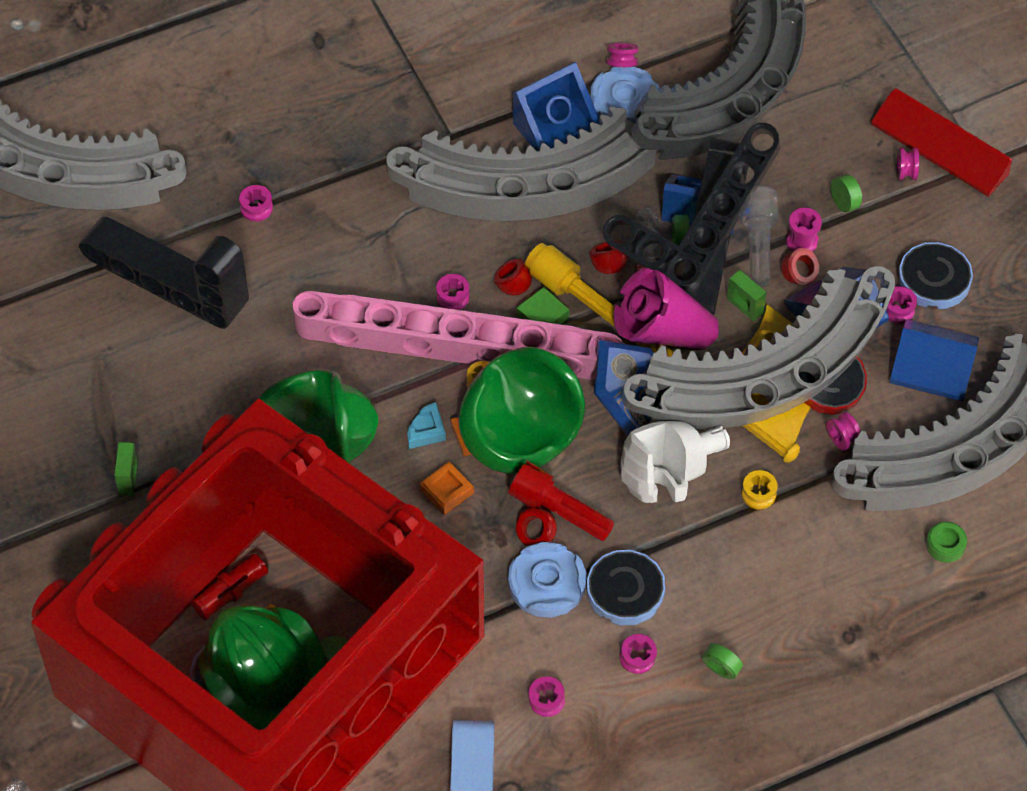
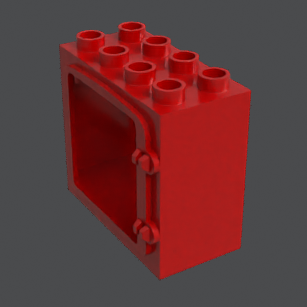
[31,398,485,791]

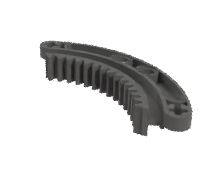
[631,0,806,160]

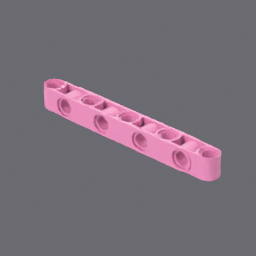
[293,291,623,380]

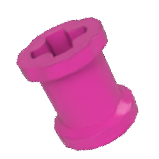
[786,208,822,252]

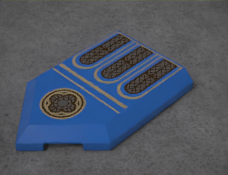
[594,340,661,437]

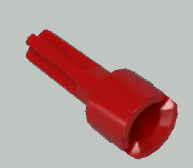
[507,460,614,541]

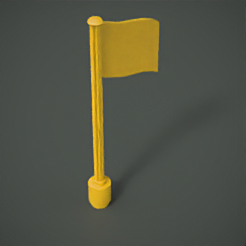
[525,243,811,463]

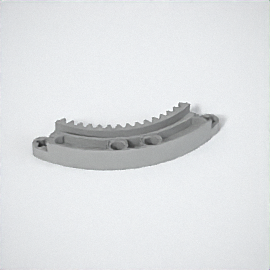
[0,98,187,210]
[386,106,660,221]
[622,266,895,429]
[832,333,1027,511]

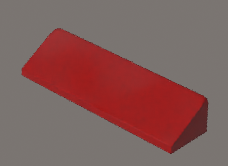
[871,88,1012,197]

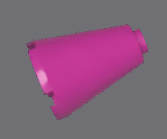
[614,268,719,350]

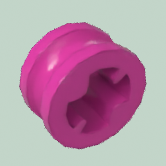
[607,43,638,67]
[897,148,919,180]
[239,185,273,222]
[436,274,470,310]
[886,286,917,324]
[826,412,861,451]
[619,634,657,674]
[528,676,565,717]

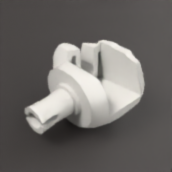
[620,421,730,503]

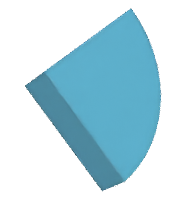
[407,402,446,449]

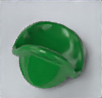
[459,347,585,474]
[256,370,378,464]
[198,604,328,730]

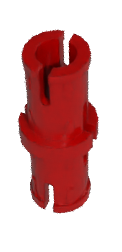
[191,554,269,620]

